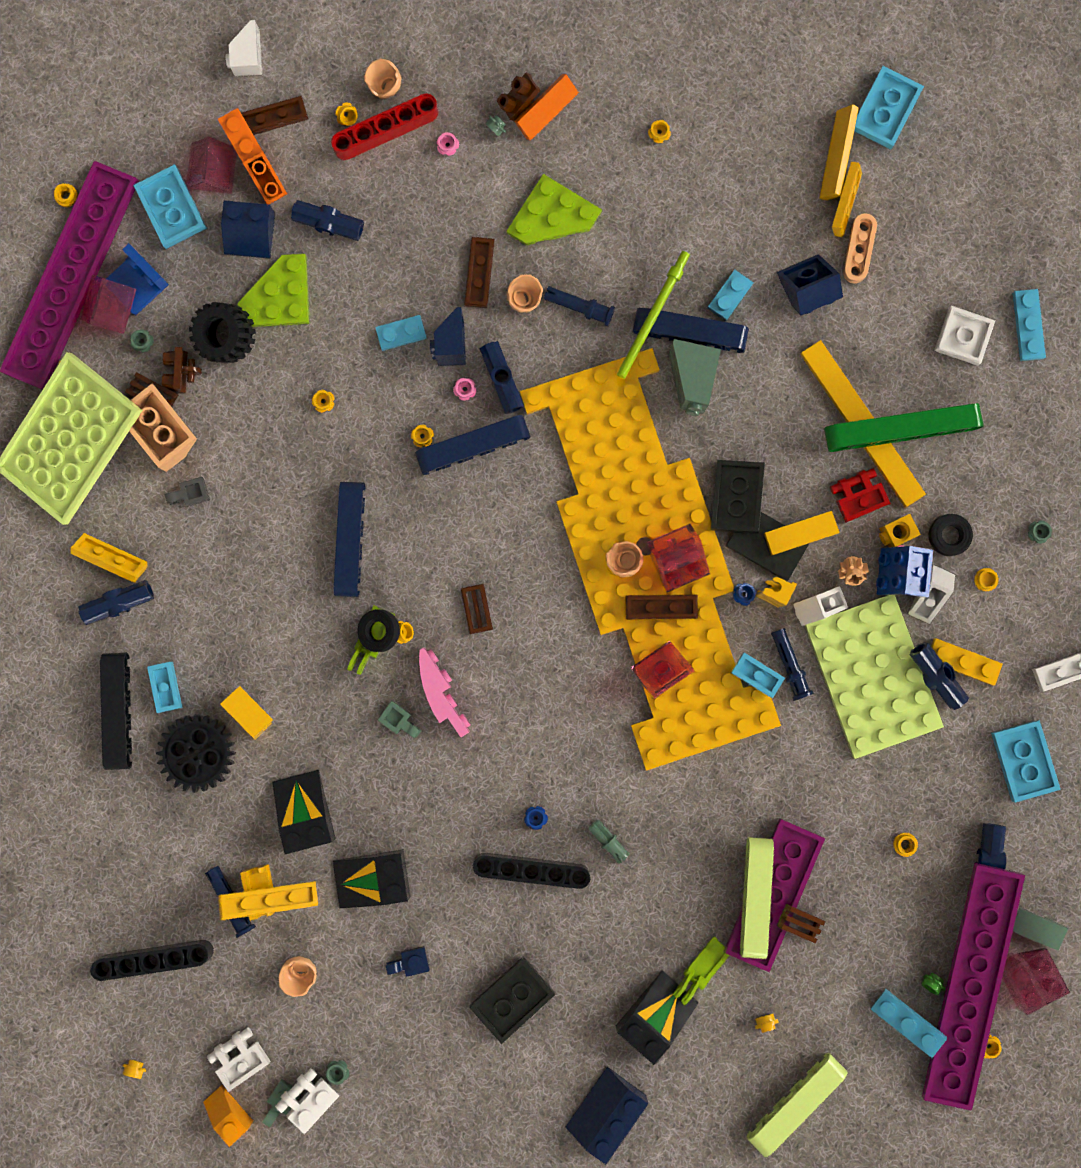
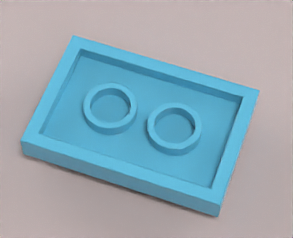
[854,66,924,150]
[134,164,207,249]
[991,720,1061,803]

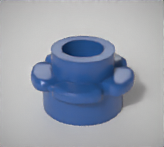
[733,583,756,606]
[524,806,548,830]

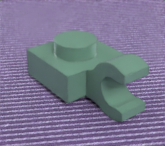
[378,701,422,738]
[262,1079,301,1127]

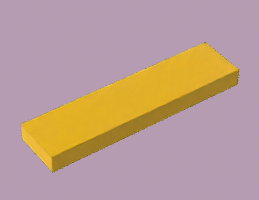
[819,104,859,201]
[218,881,318,920]

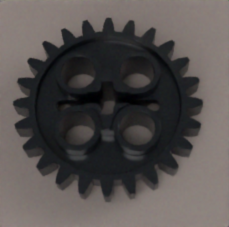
[156,714,236,793]

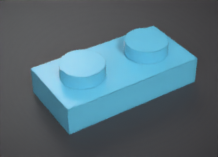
[707,270,754,321]
[375,315,427,351]
[731,653,785,698]
[147,662,183,713]

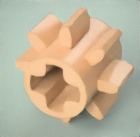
[838,556,869,586]

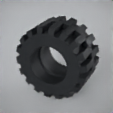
[189,302,256,363]

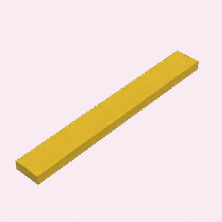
[800,340,926,508]

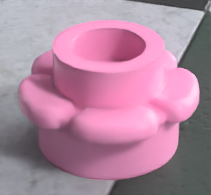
[436,132,459,156]
[453,378,476,401]

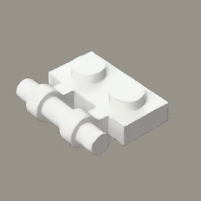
[207,1027,270,1092]
[275,1068,339,1134]

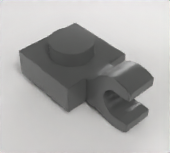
[165,477,210,507]

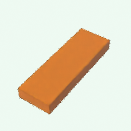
[514,74,579,141]

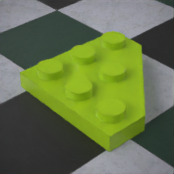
[506,174,602,245]
[238,254,310,327]

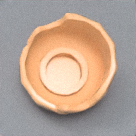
[364,58,401,99]
[507,274,543,313]
[606,541,644,577]
[278,956,317,997]

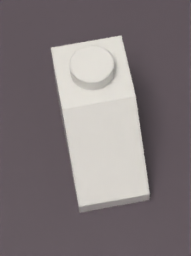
[226,20,262,76]
[908,565,955,624]
[793,586,848,626]

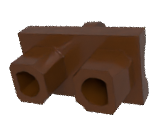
[497,72,541,121]
[162,347,202,393]

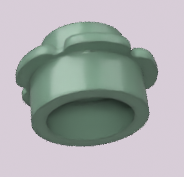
[485,115,506,137]
[130,330,154,353]
[1028,520,1052,544]
[325,1060,349,1085]

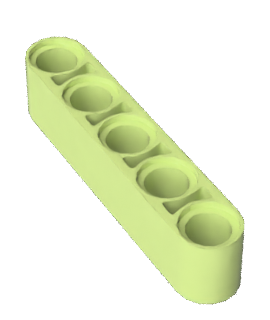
[740,837,774,959]
[747,1053,847,1157]

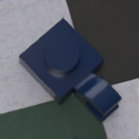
[385,946,430,977]

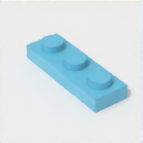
[1013,289,1046,361]
[871,989,947,1058]

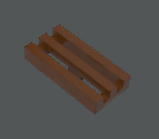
[125,372,178,407]
[460,584,493,635]
[776,904,826,944]

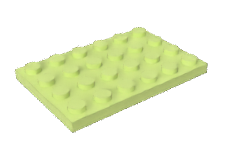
[0,352,143,525]
[804,595,944,759]

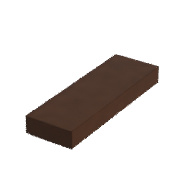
[241,96,309,135]
[464,237,495,309]
[625,595,698,620]

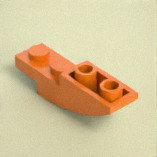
[218,108,287,205]

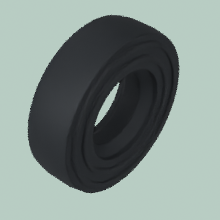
[928,514,973,556]
[357,609,400,652]

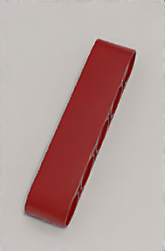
[331,93,438,160]

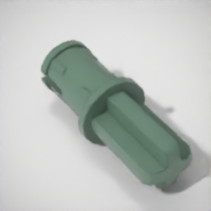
[589,820,630,864]

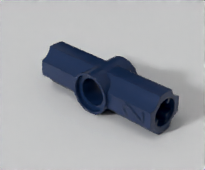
[291,200,364,241]
[479,341,524,414]
[78,580,154,625]
[909,642,969,710]
[975,823,1007,869]

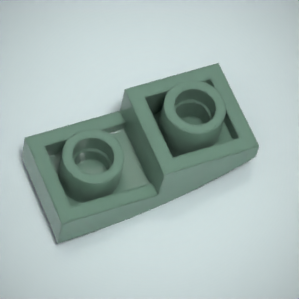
[1013,907,1068,951]

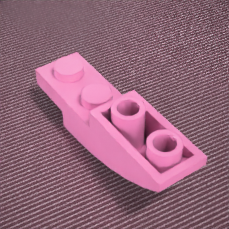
[419,648,471,738]

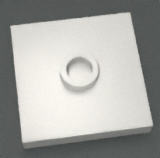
[934,306,995,366]

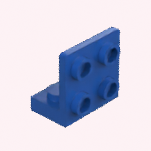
[103,243,169,315]
[876,546,933,598]

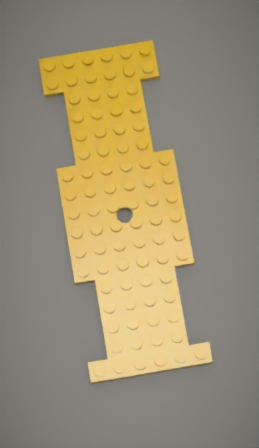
[520,348,781,771]

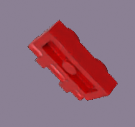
[830,468,891,523]

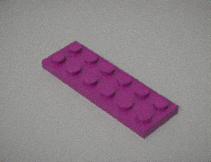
[724,818,825,972]

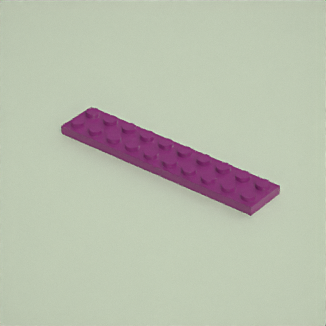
[0,161,139,390]
[922,863,1025,1111]

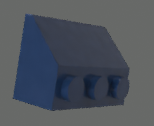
[565,1067,648,1165]

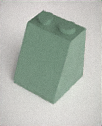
[669,339,721,416]

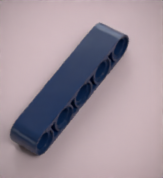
[633,308,749,353]
[415,415,531,475]
[334,481,366,597]

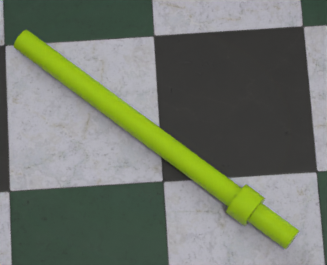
[617,251,690,379]

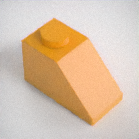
[203,1085,253,1147]

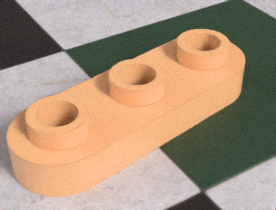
[843,213,877,284]

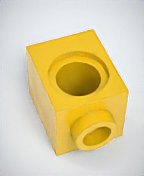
[879,514,921,548]

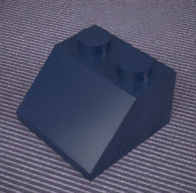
[221,200,275,259]
[777,254,843,315]
[430,307,466,366]

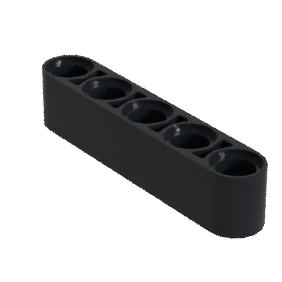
[100,652,132,770]
[473,853,590,889]
[90,940,214,981]

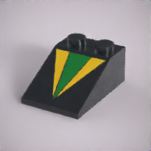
[272,770,336,854]
[333,849,411,909]
[616,970,699,1065]

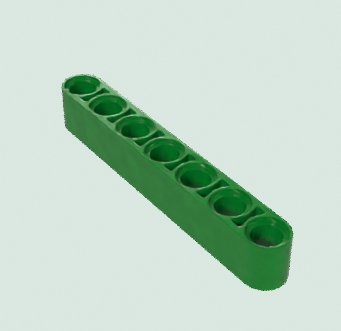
[824,403,984,452]

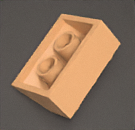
[129,383,197,472]

